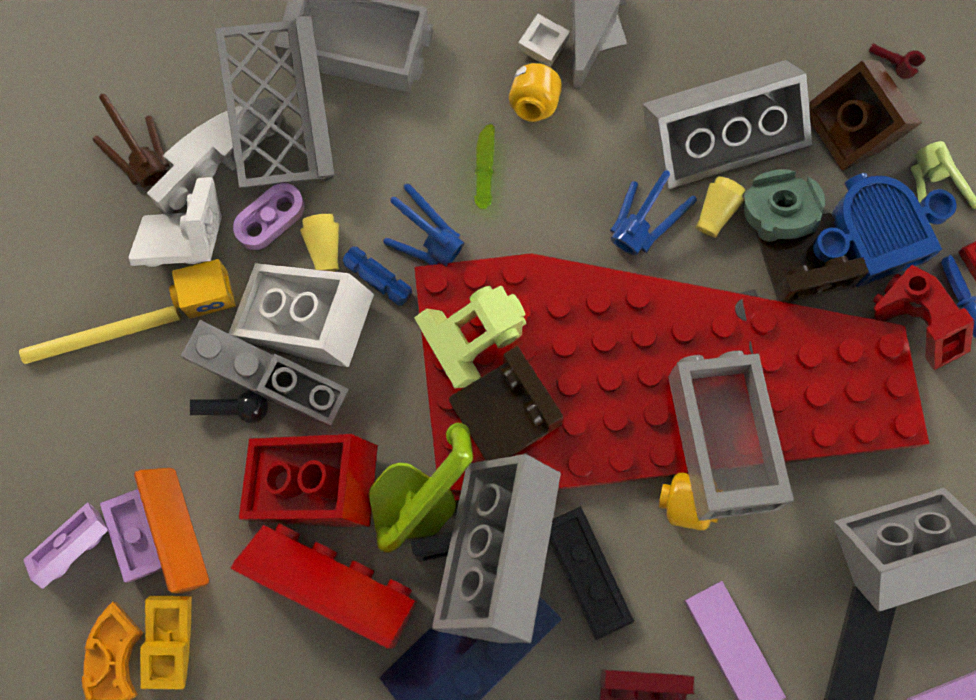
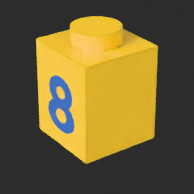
[169,259,236,319]

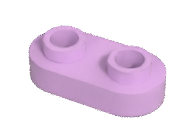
[233,183,305,250]

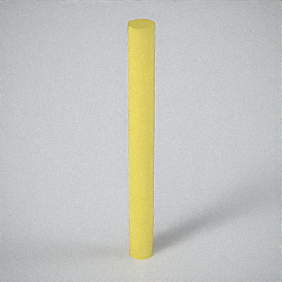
[19,305,181,364]

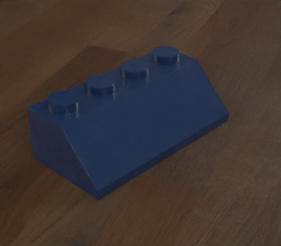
[379,595,562,700]

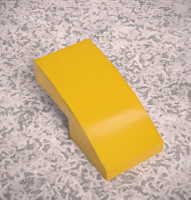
[140,595,192,689]

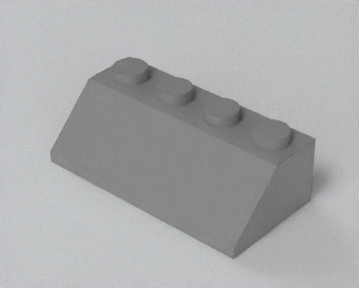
[642,60,812,189]
[432,454,561,643]

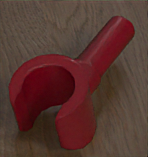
[868,43,925,79]

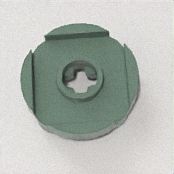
[743,169,825,242]

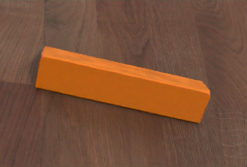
[134,468,209,594]

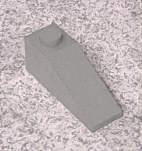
[572,0,626,88]

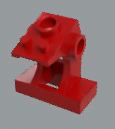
[873,265,974,370]

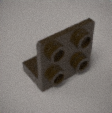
[756,213,869,303]
[449,346,564,461]

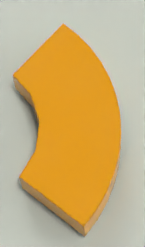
[81,601,143,700]

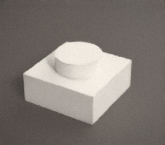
[518,14,570,67]

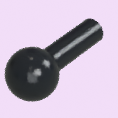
[190,391,268,423]

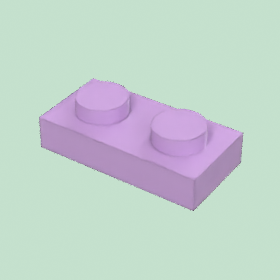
[100,489,162,583]
[23,502,108,589]

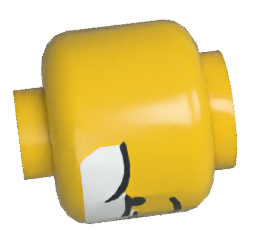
[509,63,562,122]

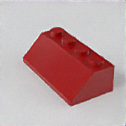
[230,523,417,649]

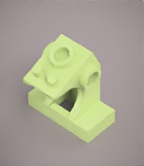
[414,286,527,388]

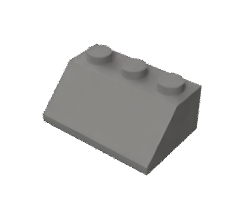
[834,488,976,612]

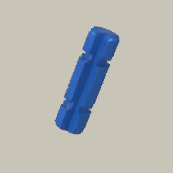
[342,246,412,306]

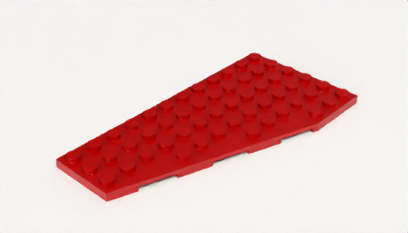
[414,253,930,502]

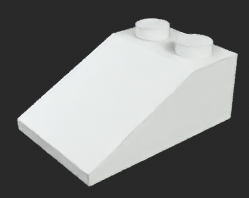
[228,263,374,367]

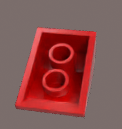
[238,434,378,527]

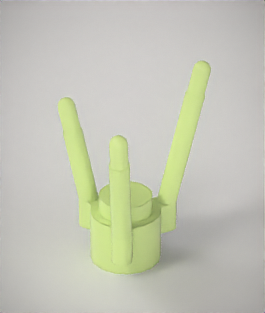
[910,141,976,225]

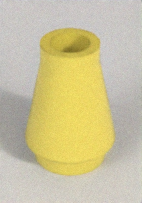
[696,176,745,238]
[300,214,339,272]

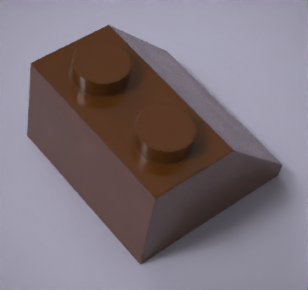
[809,60,922,171]

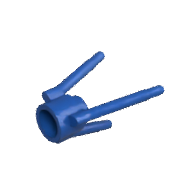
[610,170,697,255]
[383,183,465,266]

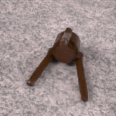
[93,93,170,188]

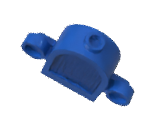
[813,173,957,288]

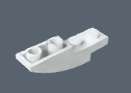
[147,96,284,214]

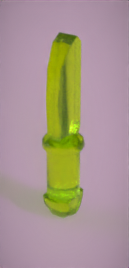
[474,123,495,209]

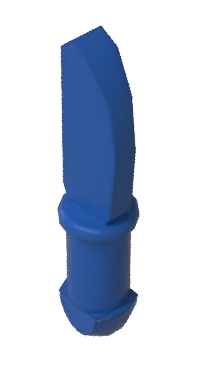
[941,255,976,338]

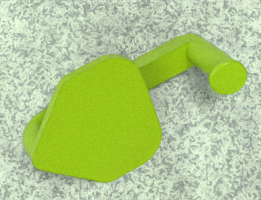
[369,423,473,553]

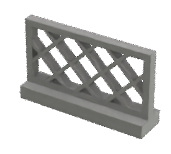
[215,16,335,189]

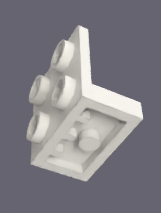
[128,177,222,267]

